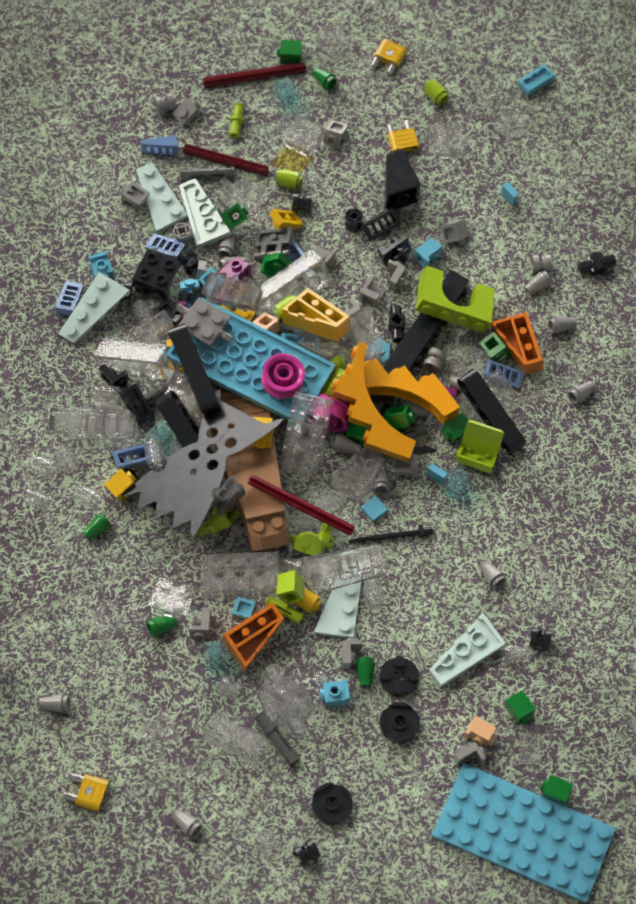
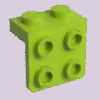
[455,420,504,474]

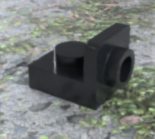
[99,364,129,391]

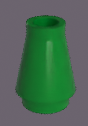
[312,67,337,90]
[82,513,112,541]
[146,615,178,637]
[356,657,376,687]

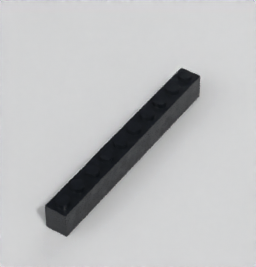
[369,270,471,417]

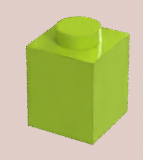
[276,570,305,604]

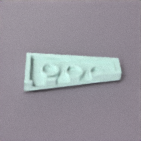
[136,162,188,233]
[179,178,232,248]
[58,272,131,344]
[314,562,363,639]
[429,613,506,688]

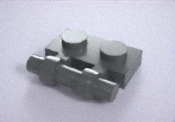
[254,227,294,261]

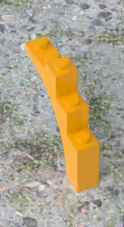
[331,342,416,462]
[333,358,460,425]

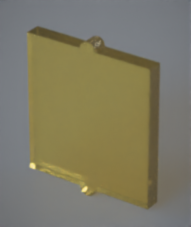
[272,141,314,172]

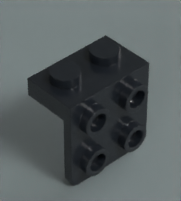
[132,249,180,301]

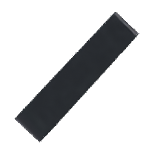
[167,323,220,414]
[457,368,526,456]
[155,390,218,470]

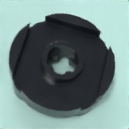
[379,656,419,696]
[379,702,420,743]
[312,783,353,825]

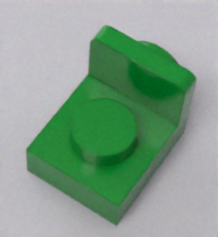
[260,252,292,280]

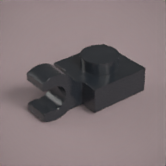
[178,287,211,306]
[153,299,182,327]

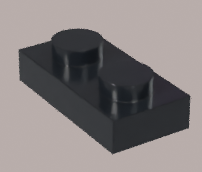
[119,383,155,426]

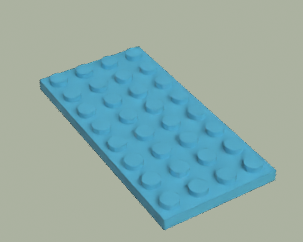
[165,297,336,427]
[432,763,616,904]

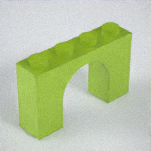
[416,266,495,333]

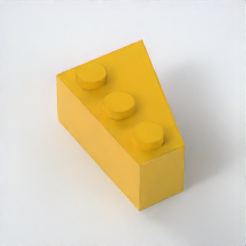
[282,288,350,342]

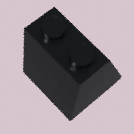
[384,149,421,210]

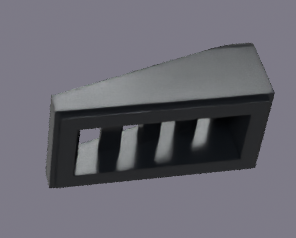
[361,207,401,241]

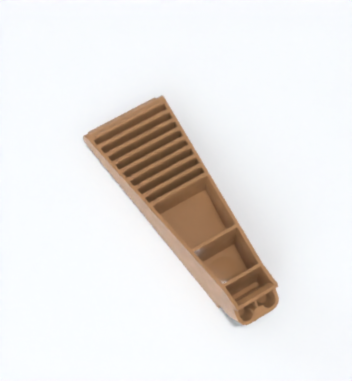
[191,381,290,552]

